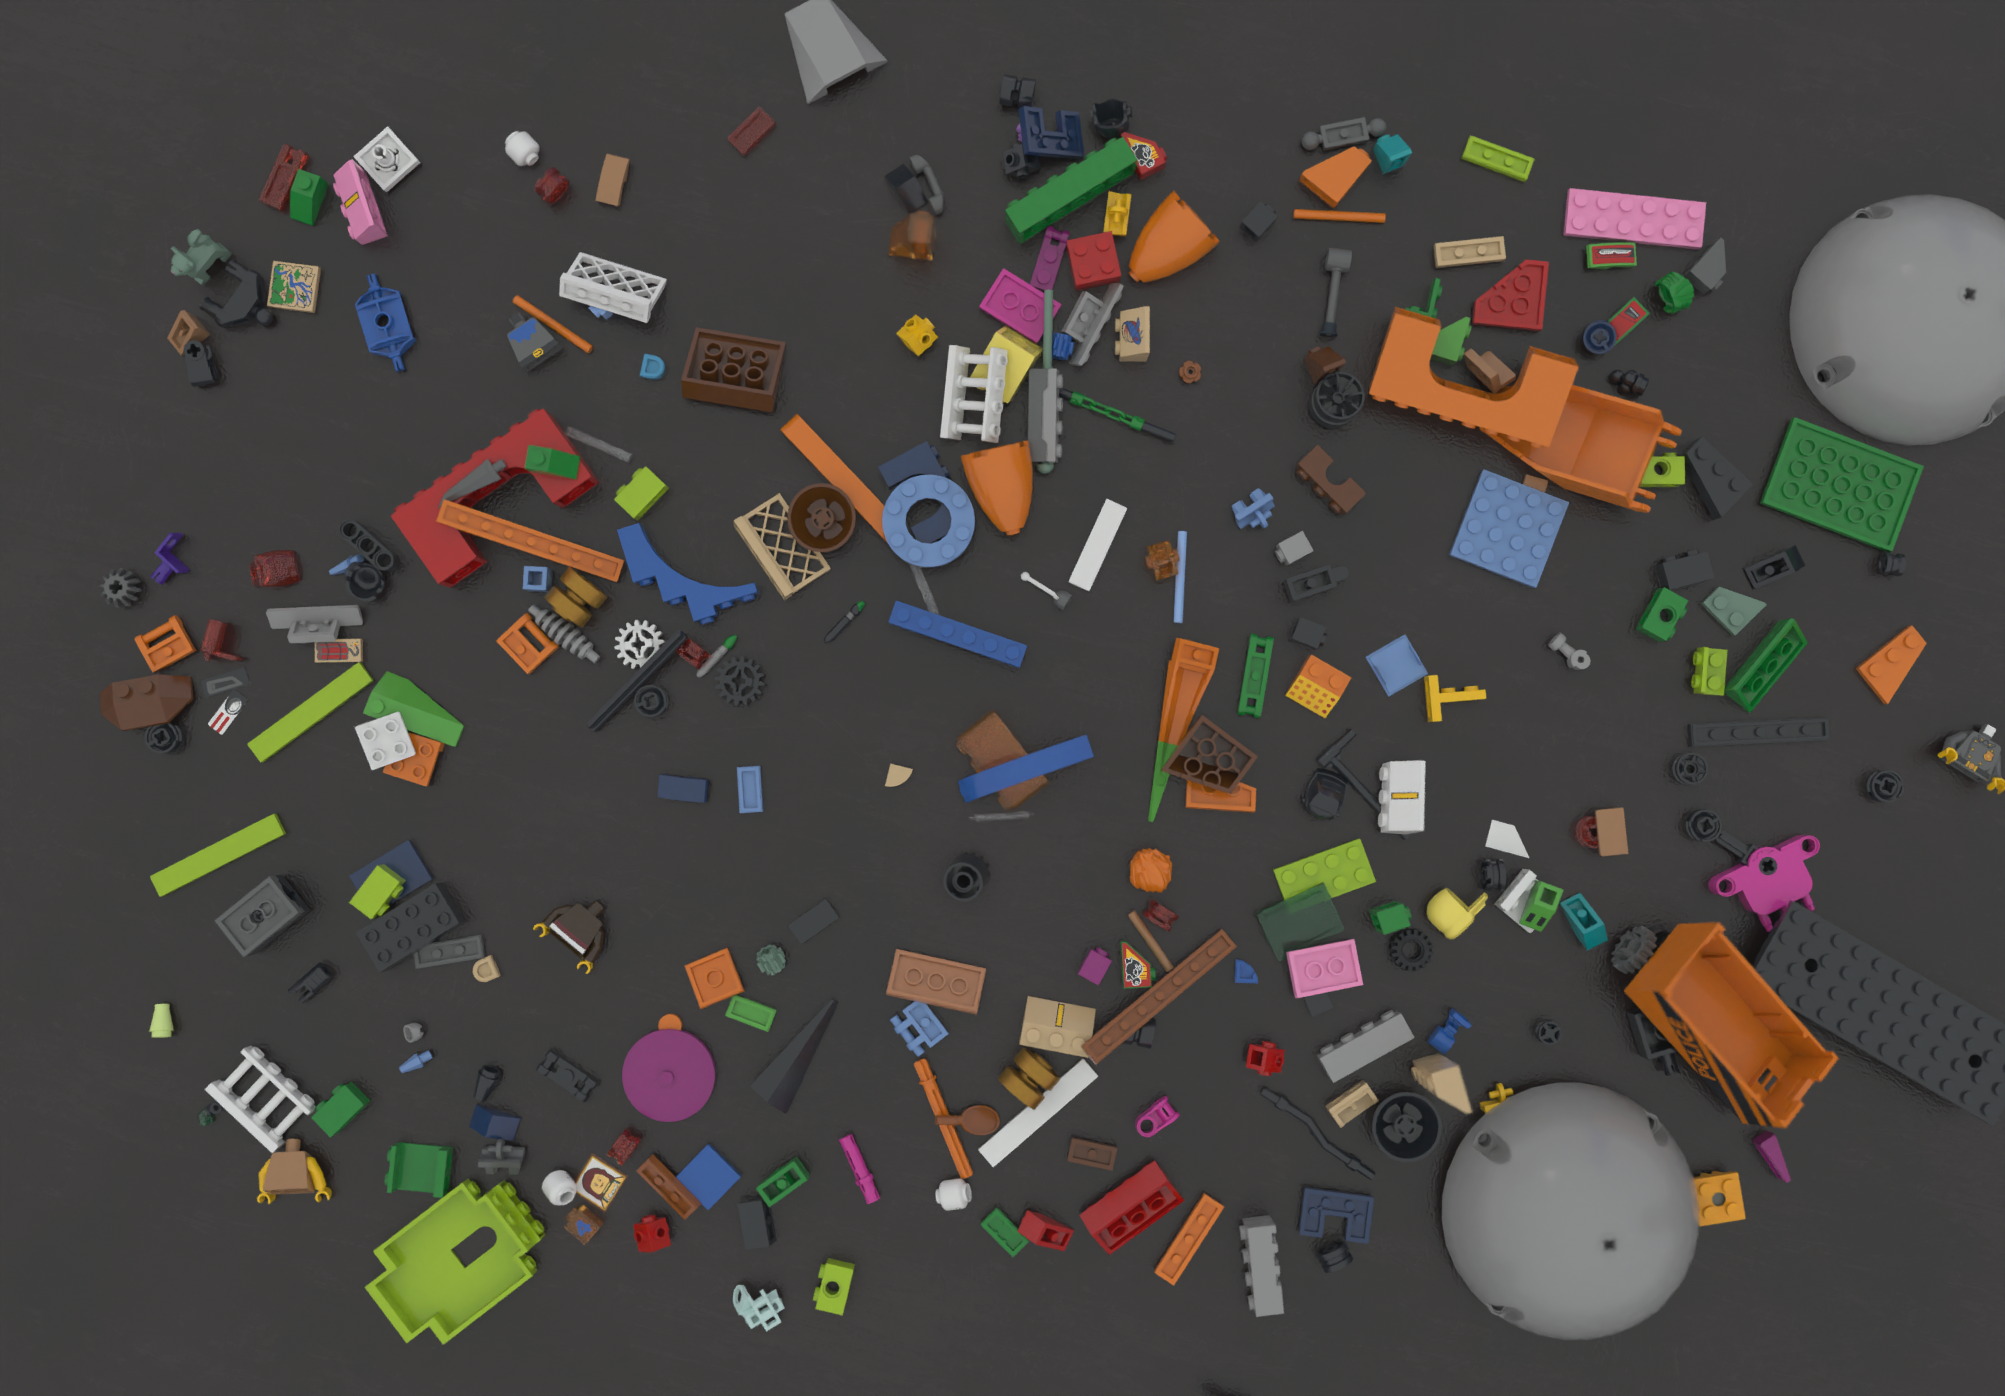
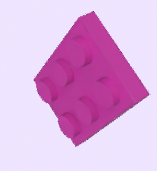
[979,268,1062,344]

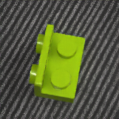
[1691,647,1727,696]

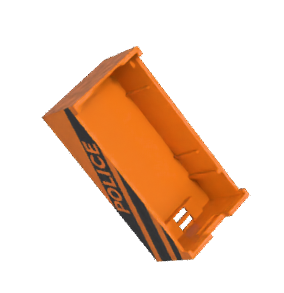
[1624,922,1838,1128]

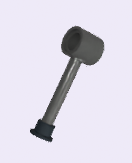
[1319,247,1352,337]

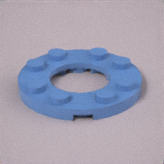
[882,475,975,568]

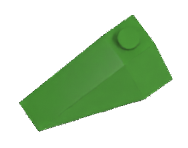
[363,671,464,747]

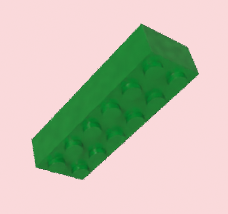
[1005,137,1138,245]

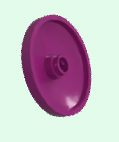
[622,1029,716,1122]

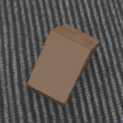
[167,310,210,356]

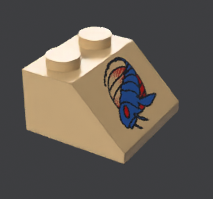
[1115,306,1150,362]

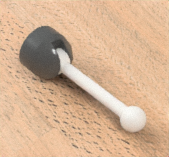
[1021,572,1073,611]

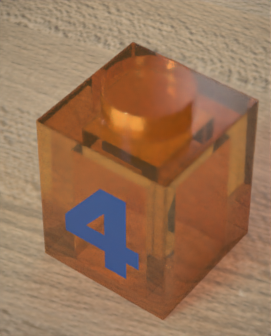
[564,1205,604,1245]

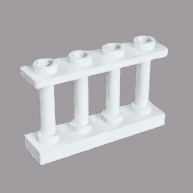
[940,345,1008,443]
[205,1046,316,1153]

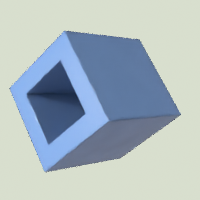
[523,566,553,592]

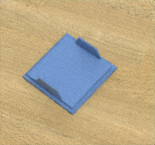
[1366,635,1428,697]

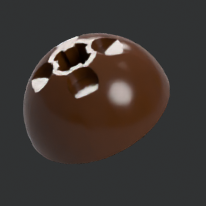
[787,483,856,552]

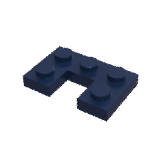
[1018,106,1084,159]
[1298,1187,1374,1244]

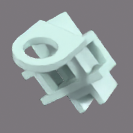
[733,1285,784,1332]

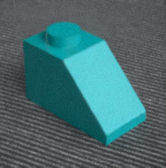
[1373,134,1412,174]
[1560,893,1608,950]

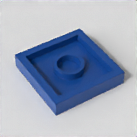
[676,1143,742,1210]

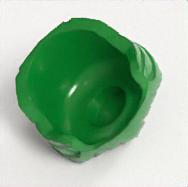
[1655,272,1694,314]

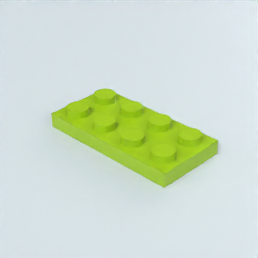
[1273,838,1376,913]

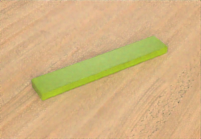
[247,662,374,762]
[150,814,286,897]

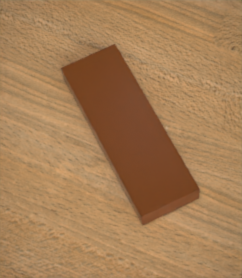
[636,1154,702,1220]

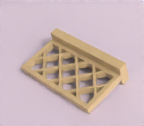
[733,493,831,601]

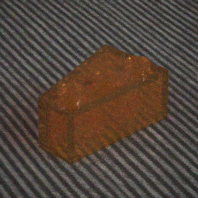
[888,211,936,261]

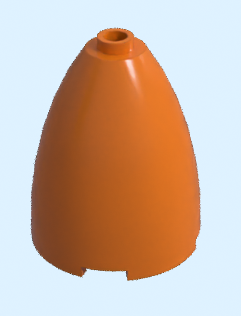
[1128,190,1221,283]
[961,440,1033,535]

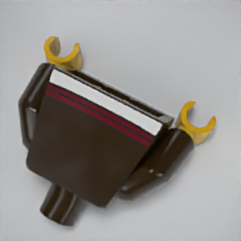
[533,901,604,974]

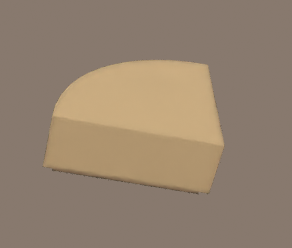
[885,764,913,787]

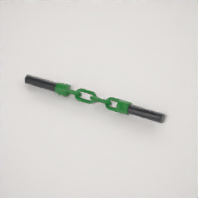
[1059,388,1176,442]

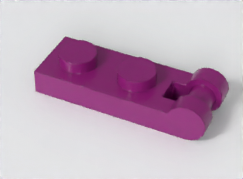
[1030,225,1070,292]

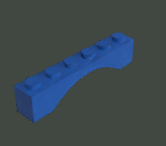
[889,601,1027,669]

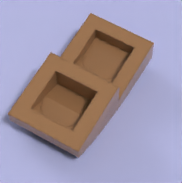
[596,154,630,206]

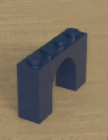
[878,441,951,544]

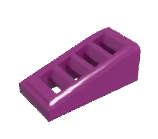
[1753,1131,1791,1183]

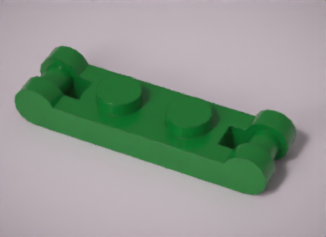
[1237,633,1274,719]

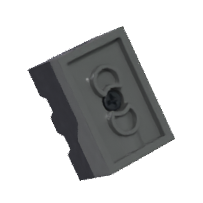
[215,875,310,957]

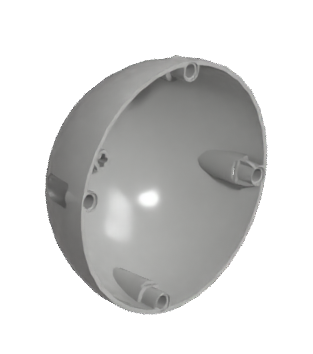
[1789,194,2005,446]
[1442,1083,1699,1340]

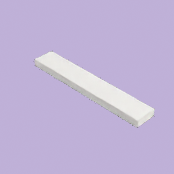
[978,1058,1098,1167]

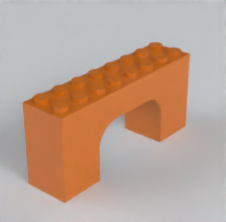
[1369,307,1579,448]

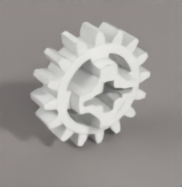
[614,620,666,669]

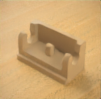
[1325,1080,1379,1128]

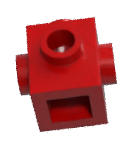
[1246,1041,1285,1076]
[633,1214,671,1252]

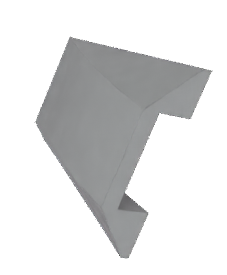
[785,0,888,104]

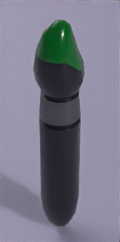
[824,601,865,643]

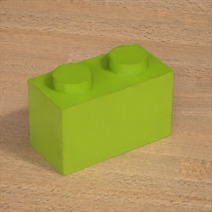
[614,466,669,521]
[349,864,406,919]

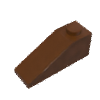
[1304,346,1346,385]

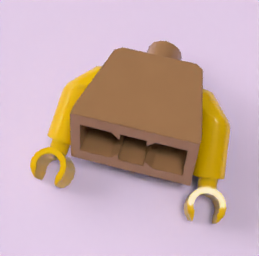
[257,1139,332,1204]

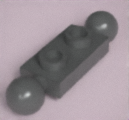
[1301,117,1387,151]

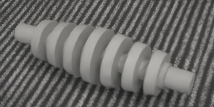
[528,604,600,663]

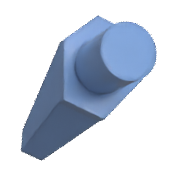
[329,554,364,575]
[399,1050,433,1073]

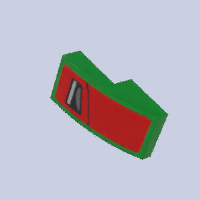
[1608,297,1650,346]

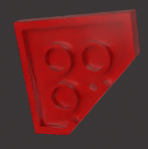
[1472,259,1549,331]

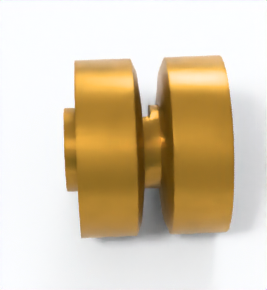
[544,567,608,628]
[998,1047,1060,1110]

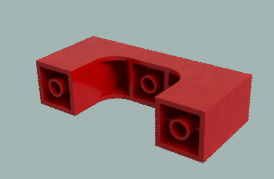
[390,408,600,588]

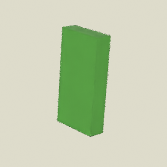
[725,995,777,1032]

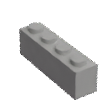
[1316,1010,1415,1083]

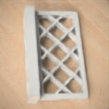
[559,252,667,323]

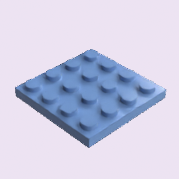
[1449,469,1569,588]

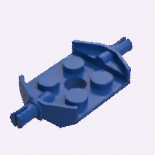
[355,273,416,372]

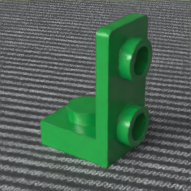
[1405,278,1442,318]

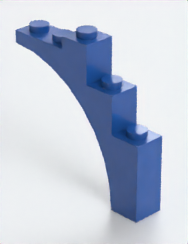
[617,523,760,625]

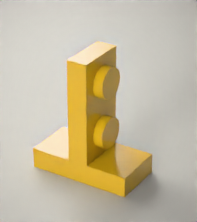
[1424,675,1486,722]

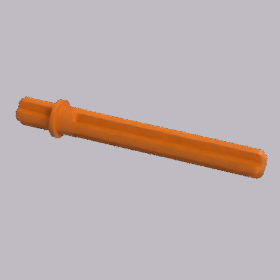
[914,1058,973,1179]

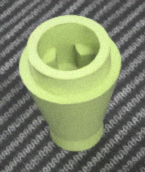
[149,1004,174,1038]

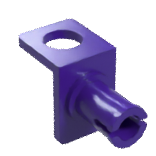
[151,532,190,584]

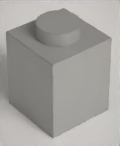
[1275,531,1313,566]

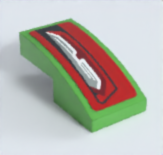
[1586,243,1637,269]

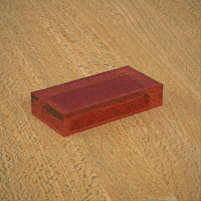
[727,106,776,156]

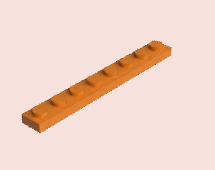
[436,499,624,582]

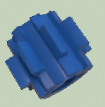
[1052,333,1074,360]

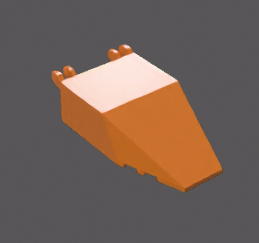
[1479,385,1682,513]

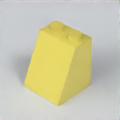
[970,325,1043,403]

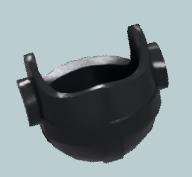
[1090,98,1132,139]

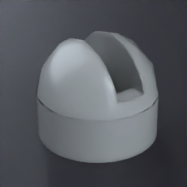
[403,1023,424,1043]

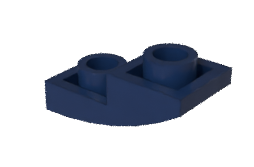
[657,774,708,803]

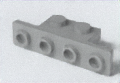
[1061,283,1124,366]
[266,605,363,643]

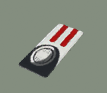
[208,690,248,735]

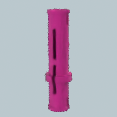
[839,1134,881,1204]

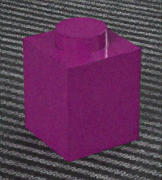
[1077,947,1112,985]

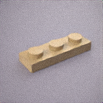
[1433,236,1506,268]

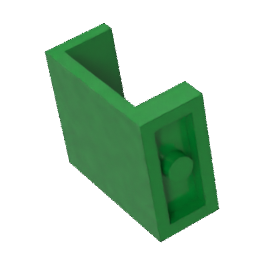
[385,1142,453,1198]

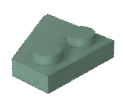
[1700,587,1767,636]

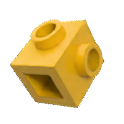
[896,314,938,356]

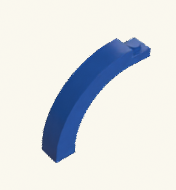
[958,735,1094,803]

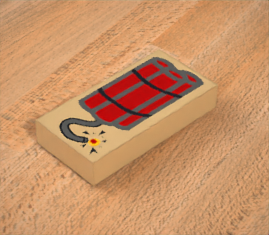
[315,639,363,663]

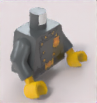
[1938,724,2005,794]

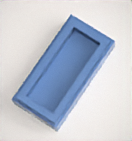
[737,766,764,813]

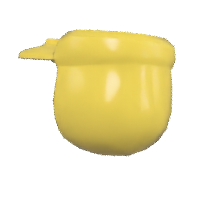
[1427,888,1488,939]

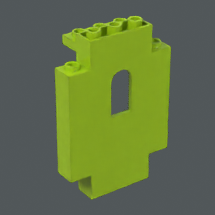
[365,1179,546,1345]

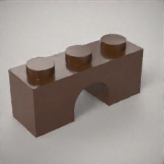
[1295,445,1366,515]

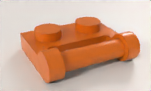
[496,613,559,674]
[134,615,196,673]

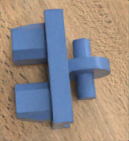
[1232,488,1275,529]

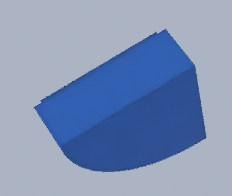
[1234,959,1258,983]

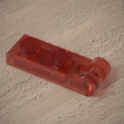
[259,144,308,211]

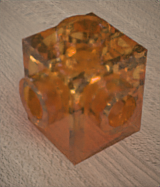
[1145,540,1180,580]

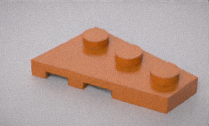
[1855,625,1927,704]
[1185,780,1256,813]

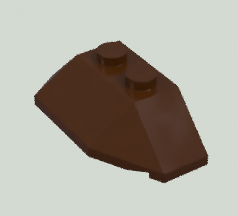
[100,674,193,731]

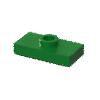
[980,1207,1029,1257]

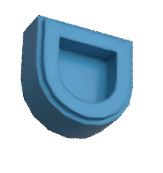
[640,354,666,379]

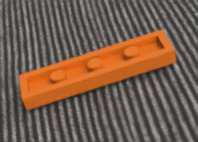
[1154,1193,1224,1285]

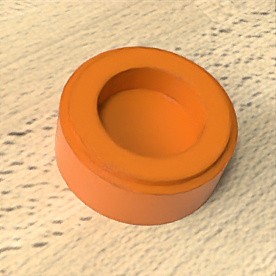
[658,1013,683,1030]

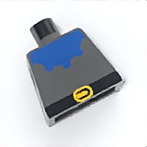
[507,312,563,372]

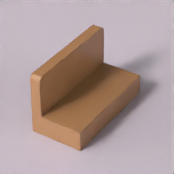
[1464,348,1516,393]
[1595,807,1628,856]

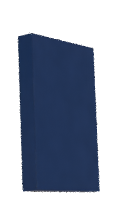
[349,840,434,906]

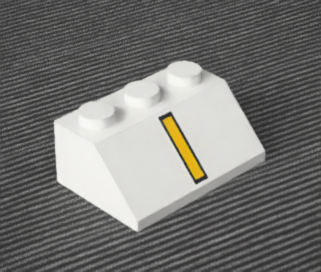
[1378,761,1425,834]

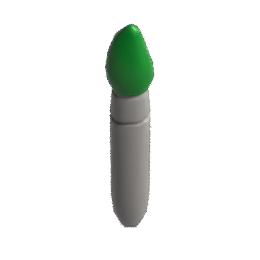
[696,635,737,677]

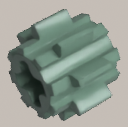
[756,944,786,976]

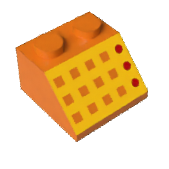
[1285,655,1351,718]

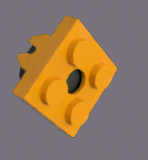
[1693,1171,1746,1226]

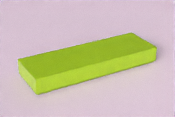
[1461,135,1534,182]

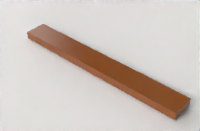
[1081,929,1237,1065]

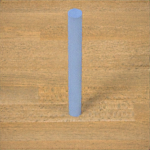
[1173,531,1187,623]

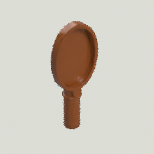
[935,1105,1000,1136]

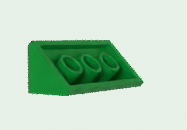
[1724,618,1808,713]

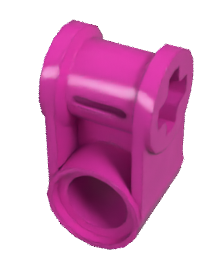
[1135,1096,1180,1137]

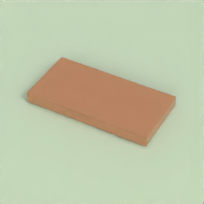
[886,949,986,1015]

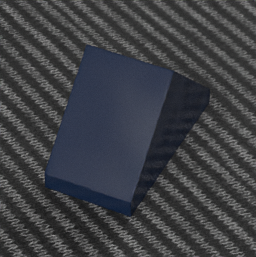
[469,1104,521,1141]

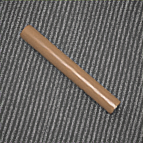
[1128,910,1174,973]

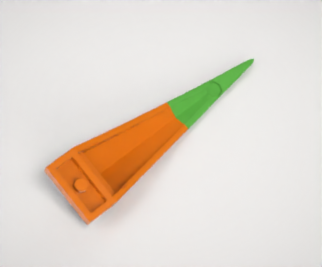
[1148,638,1219,822]

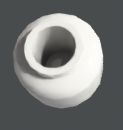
[505,131,540,166]
[542,1170,577,1206]
[936,1178,972,1211]

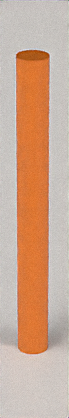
[1293,209,1386,223]
[513,295,593,353]

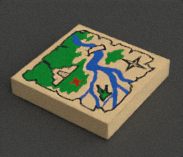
[267,261,321,313]

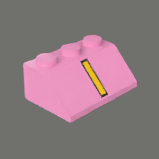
[333,159,387,245]

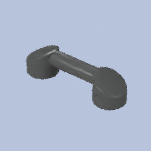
[909,154,944,215]

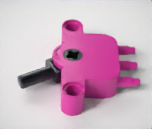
[1708,830,1820,932]

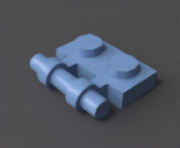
[890,1001,949,1057]

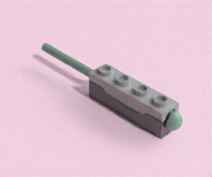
[1028,290,1063,474]

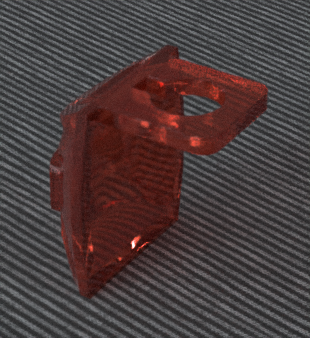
[249,550,300,587]

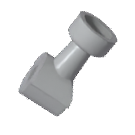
[1548,632,1591,670]

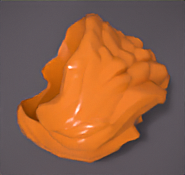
[1129,848,1172,893]

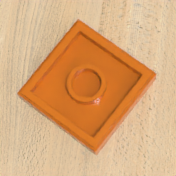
[685,948,744,1009]

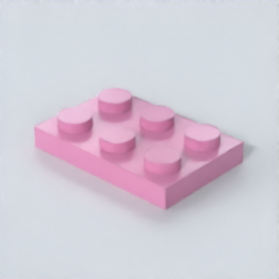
[1286,939,1363,998]

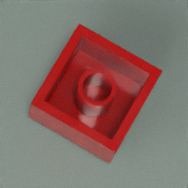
[1066,231,1121,291]

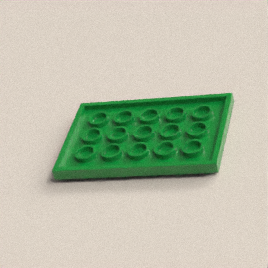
[1760,417,1924,552]

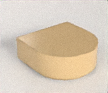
[473,955,501,982]

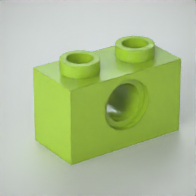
[1640,453,1685,487]
[813,1258,855,1315]

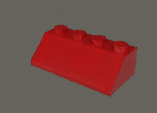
[1079,1160,1184,1255]

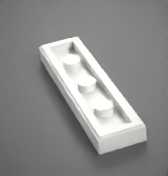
[1068,499,1127,592]

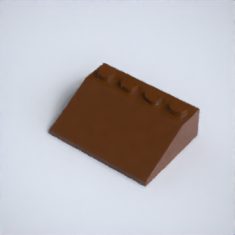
[681,327,786,412]

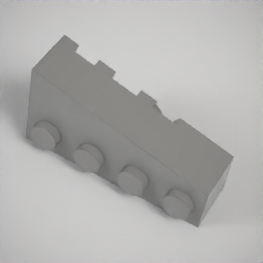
[1239,1215,1284,1317]

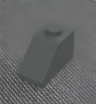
[1684,237,1726,295]

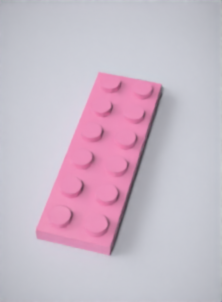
[1563,188,1706,250]

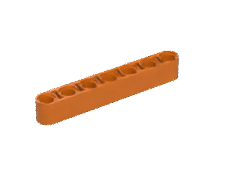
[780,414,888,543]

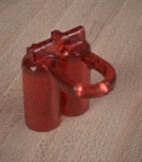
[201,619,242,662]

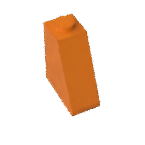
[1299,146,1372,209]

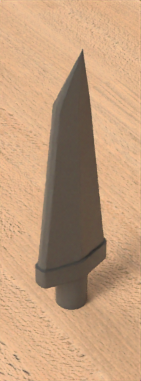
[438,459,507,508]

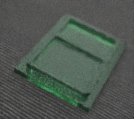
[1256,882,1345,962]

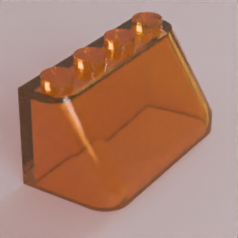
[956,709,1049,811]

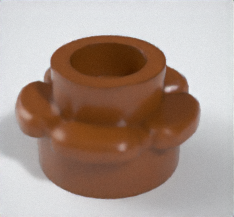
[1179,361,1201,383]

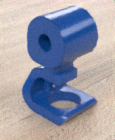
[1428,1008,1471,1054]

